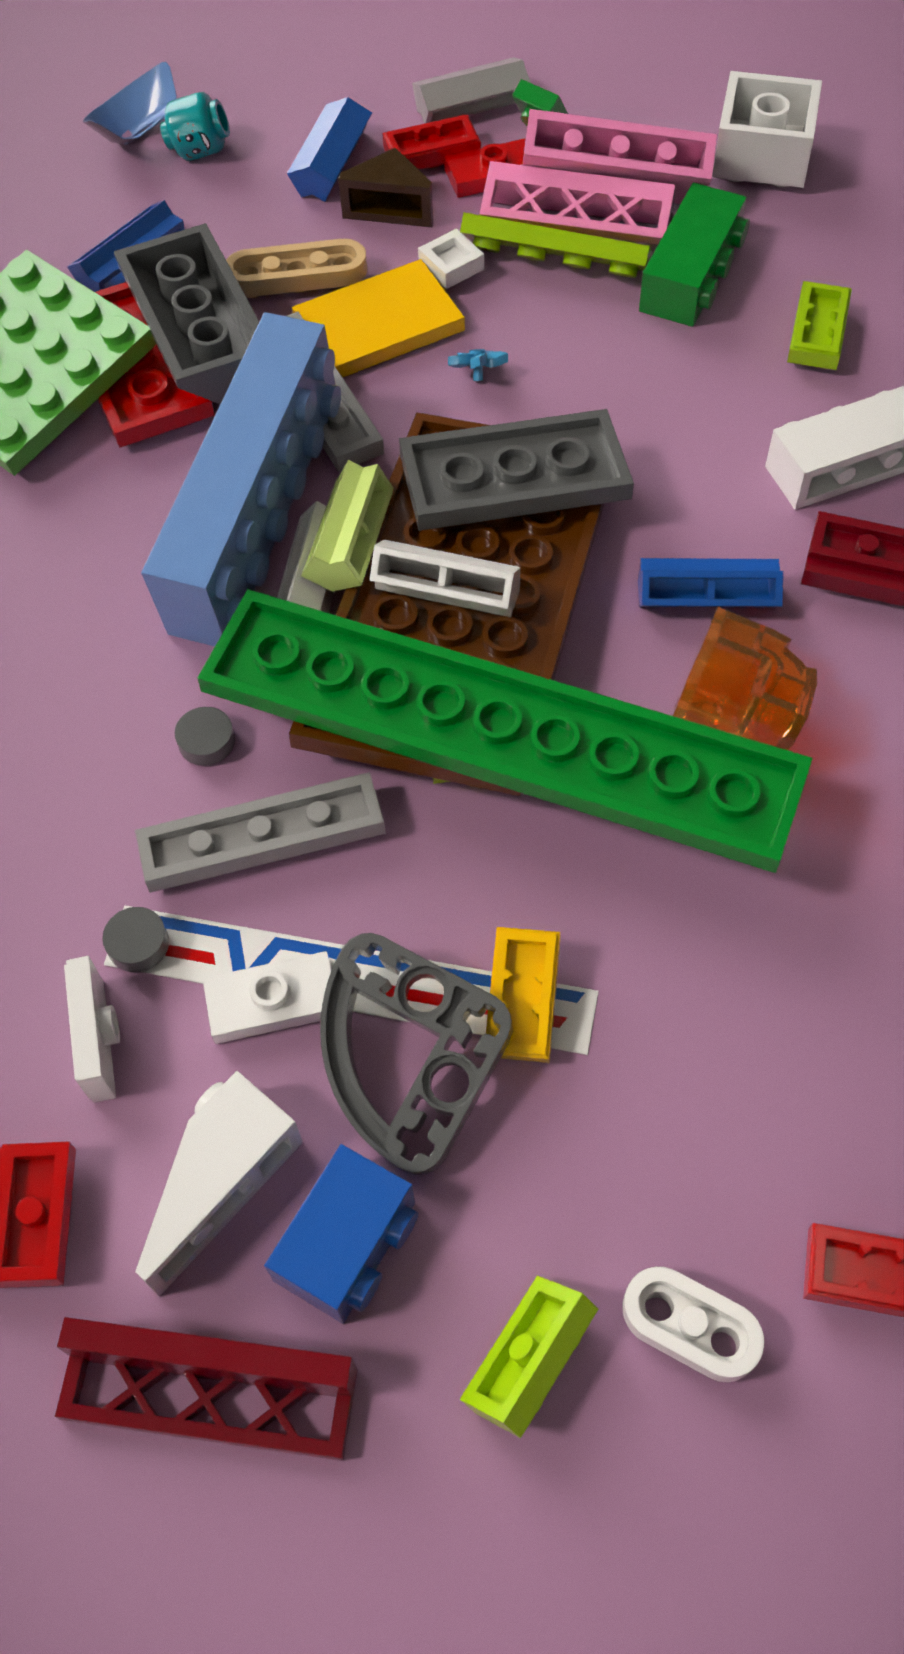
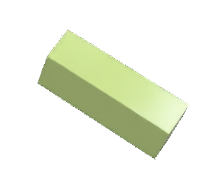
[301,460,394,592]

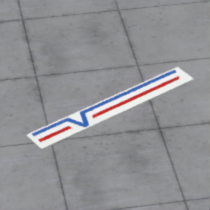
[104,906,598,1055]

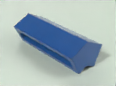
[287,97,372,202]
[67,200,185,292]
[638,558,784,608]

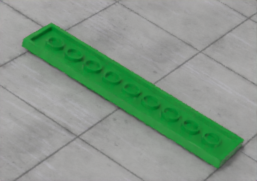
[197,589,813,873]

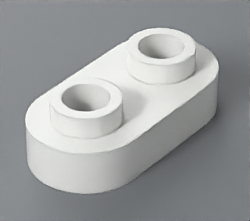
[623,1267,764,1382]

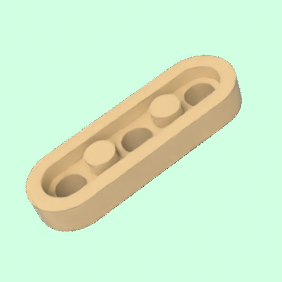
[226,239,367,298]

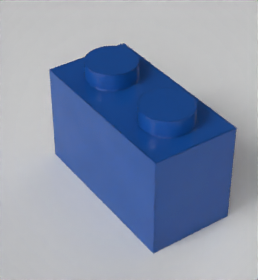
[264,1144,419,1324]

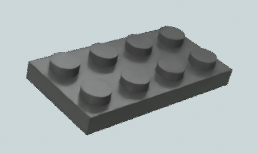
[399,409,634,531]

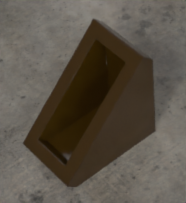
[338,148,433,228]

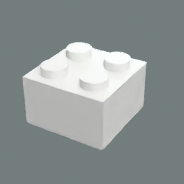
[712,71,822,188]

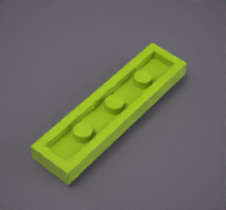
[460,212,654,278]

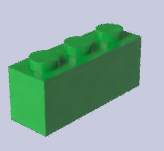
[639,182,750,327]

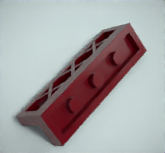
[55,1317,358,1461]

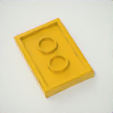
[292,259,465,378]

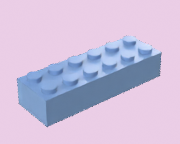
[141,312,341,646]

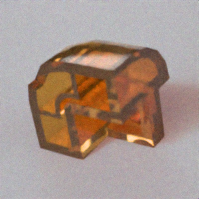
[672,607,818,750]

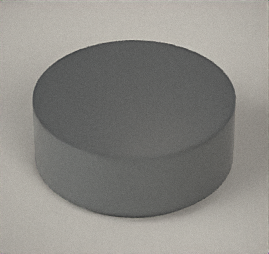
[174,707,235,766]
[102,907,169,972]

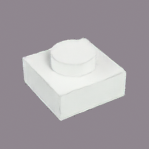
[418,228,484,289]

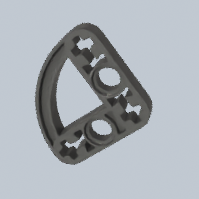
[320,933,513,1175]

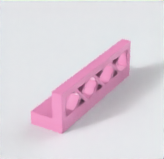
[479,161,675,245]

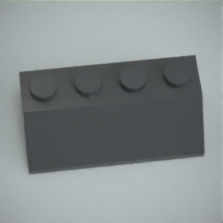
[114,223,259,404]

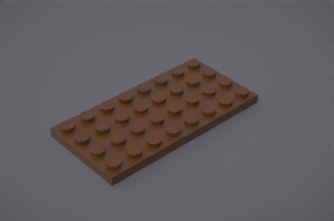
[289,412,604,796]

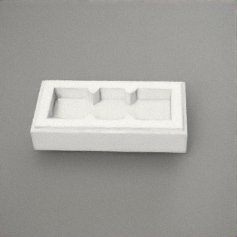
[202,951,331,1044]
[64,956,120,1103]

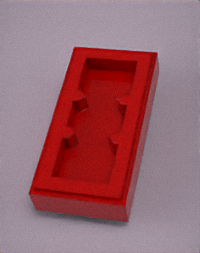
[382,115,481,170]
[444,138,526,198]
[803,1223,904,1317]

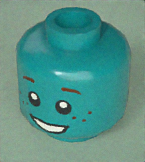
[160,92,230,161]

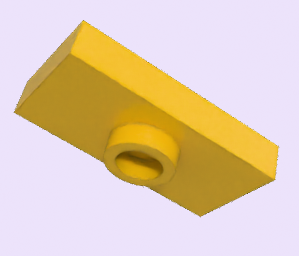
[486,927,561,1063]

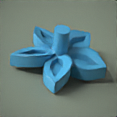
[448,349,508,381]

